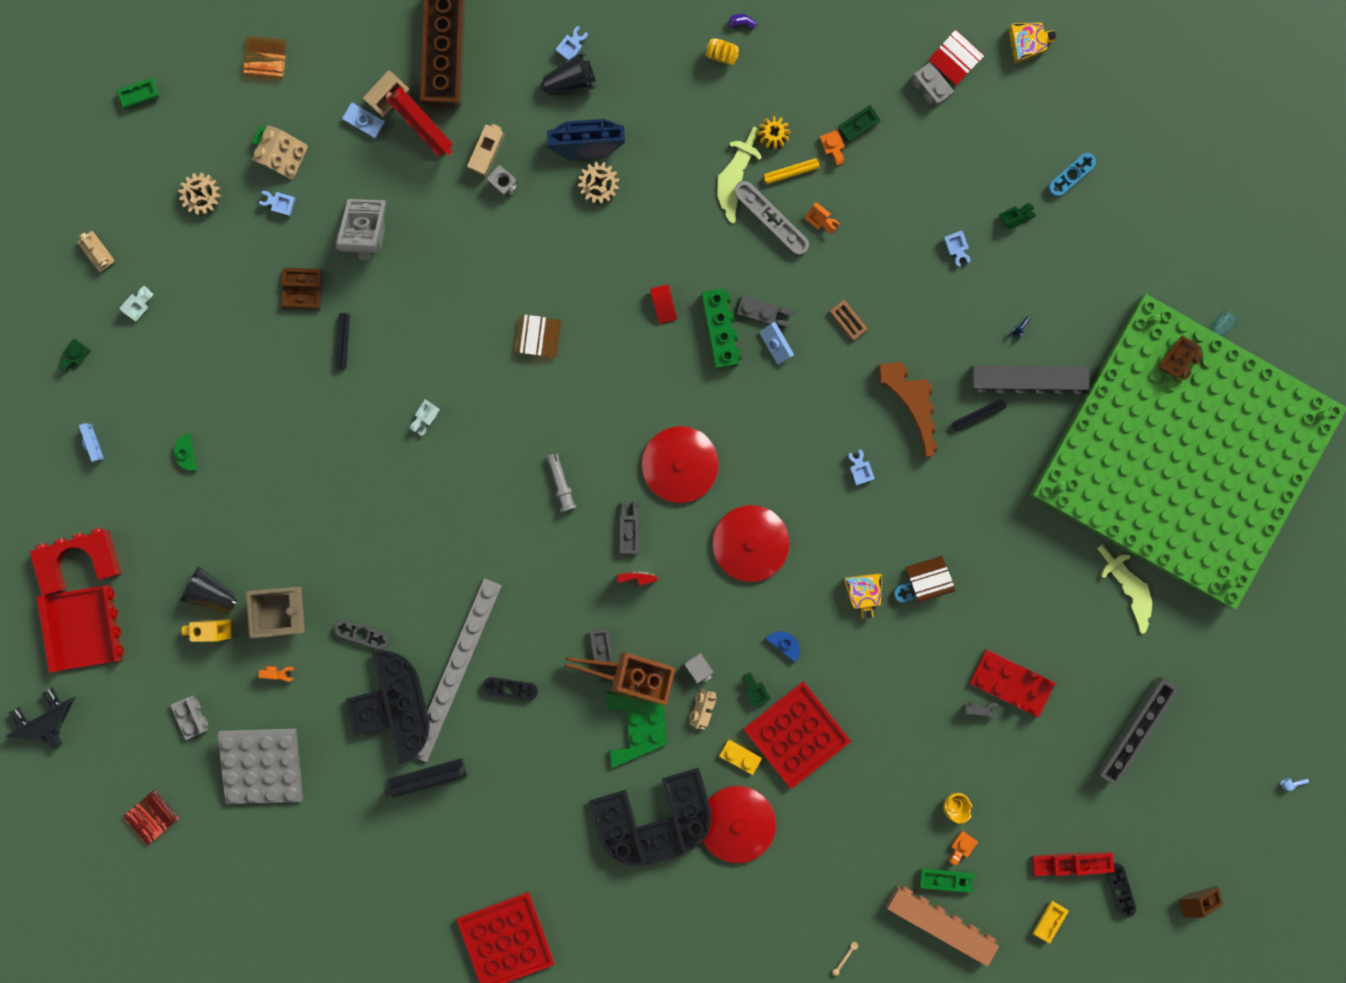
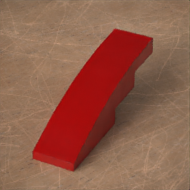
[1032,852,1114,876]

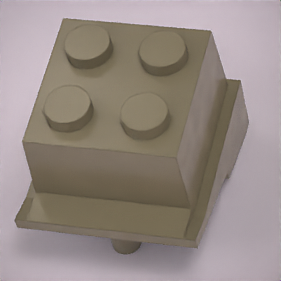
[246,586,305,638]

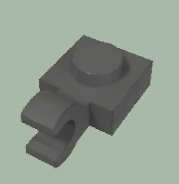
[963,702,999,717]

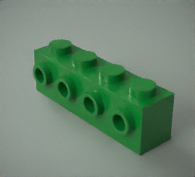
[702,288,742,369]

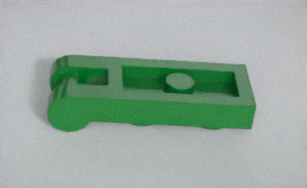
[919,868,975,893]

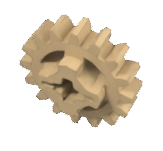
[578,162,620,204]
[178,173,222,215]

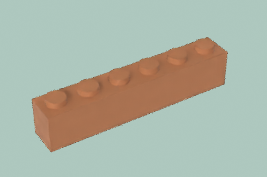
[885,886,999,966]

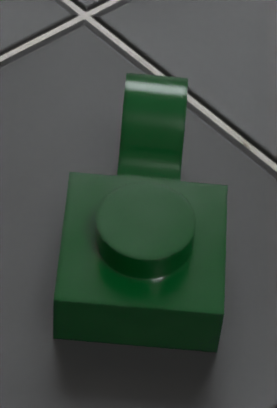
[999,203,1036,230]
[58,338,91,373]
[743,672,771,708]

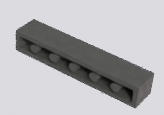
[971,365,1089,394]
[1095,677,1179,786]

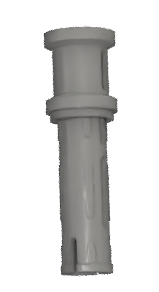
[546,453,577,512]

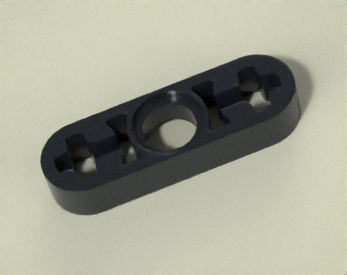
[483,677,538,701]
[1107,862,1136,918]

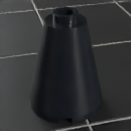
[541,51,597,95]
[180,566,237,612]

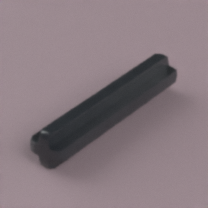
[335,313,350,370]
[952,399,1007,431]

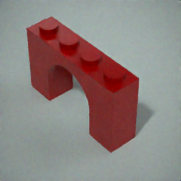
[30,527,121,596]

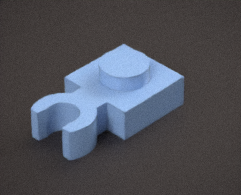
[555,26,588,60]
[259,191,296,217]
[943,230,970,267]
[848,449,875,485]

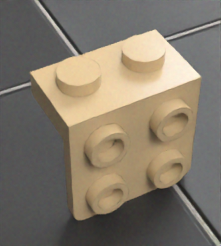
[252,125,308,179]

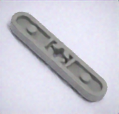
[735,181,809,255]

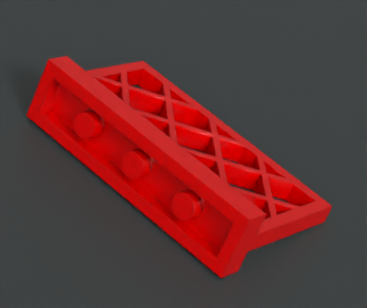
[386,86,453,157]

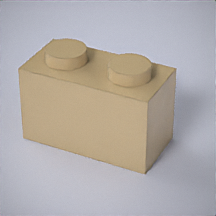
[363,70,409,117]

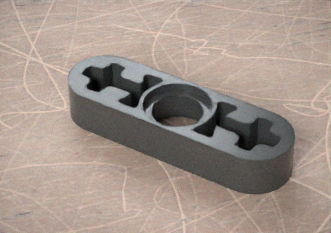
[335,620,390,649]

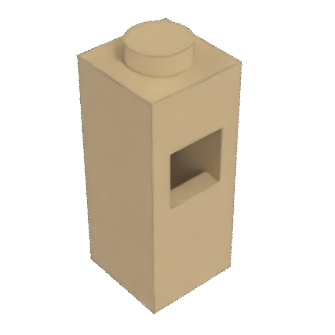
[467,124,505,177]

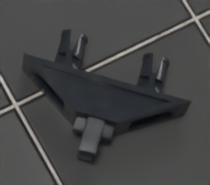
[5,687,76,749]

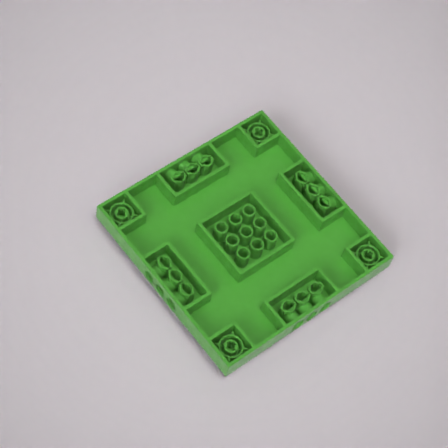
[1029,294,1346,610]

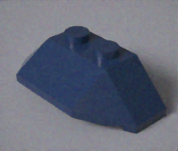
[547,119,625,160]

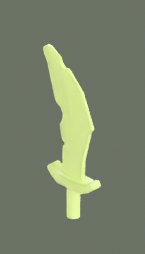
[717,126,762,223]
[1097,544,1153,634]

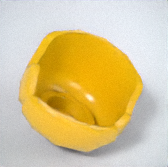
[943,793,973,824]

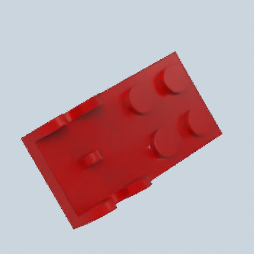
[969,649,1056,717]

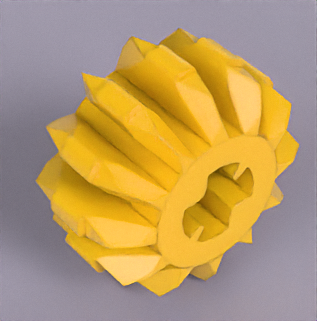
[706,38,739,65]
[758,116,791,150]

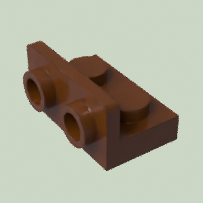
[1159,335,1203,384]

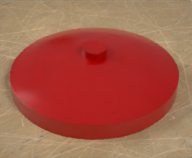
[642,426,719,503]
[713,505,789,582]
[704,785,776,863]

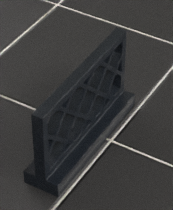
[384,758,467,797]

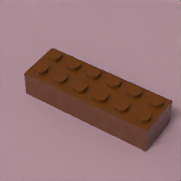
[420,0,465,107]

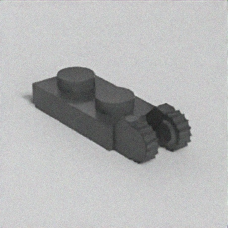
[737,295,793,328]
[620,500,639,554]
[590,628,615,683]

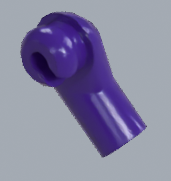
[728,14,758,31]

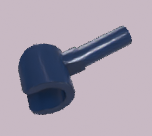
[1009,316,1031,342]

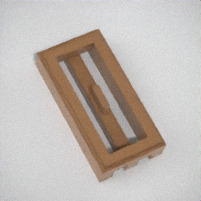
[829,299,868,341]

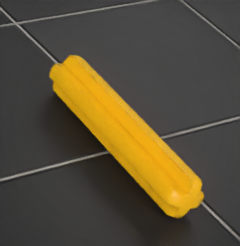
[764,158,819,184]

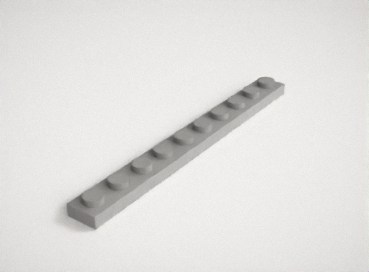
[416,578,502,762]

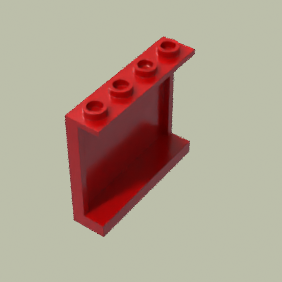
[37,584,124,673]

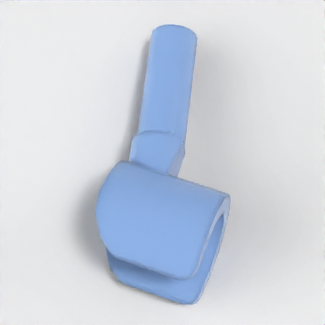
[1280,778,1309,791]

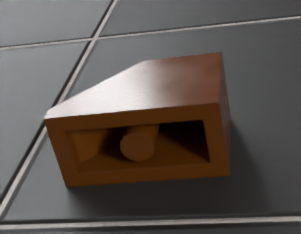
[1179,887,1223,918]

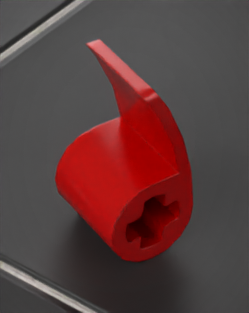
[650,284,677,324]

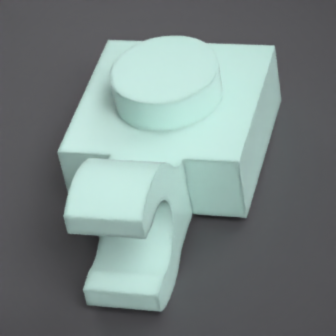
[119,286,153,322]
[410,399,440,436]

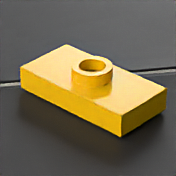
[1032,900,1069,944]

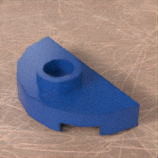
[766,631,800,662]

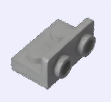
[912,62,954,107]
[170,695,208,740]

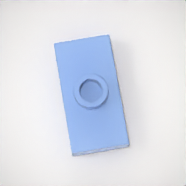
[342,103,385,139]
[759,322,794,365]
[79,423,104,462]

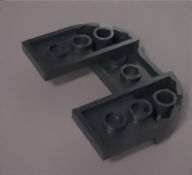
[589,768,713,866]

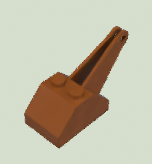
[564,653,675,705]

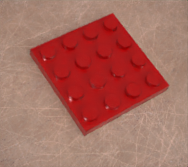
[743,681,851,789]
[456,891,555,983]

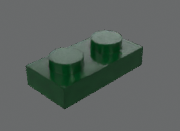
[838,105,881,143]

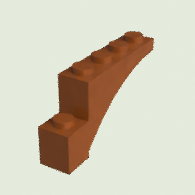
[878,362,937,457]

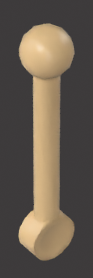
[832,942,858,976]

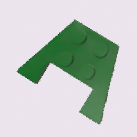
[605,692,667,768]

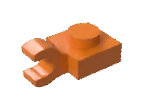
[820,130,845,166]
[804,202,840,234]
[258,666,295,682]
[948,830,978,866]

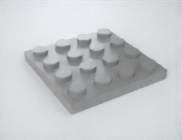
[218,729,303,804]

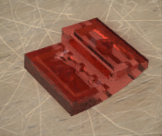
[123,789,180,846]

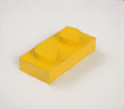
[719,739,762,775]

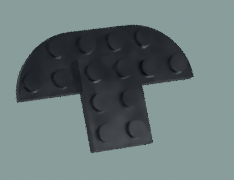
[346,651,430,765]

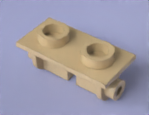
[77,230,115,272]
[689,688,717,730]

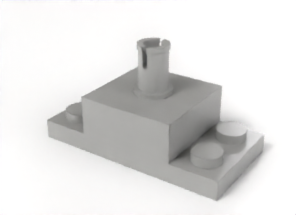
[336,199,386,260]

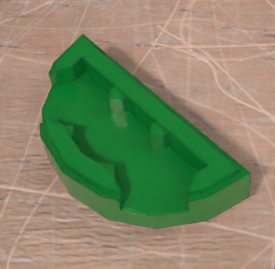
[174,433,198,471]

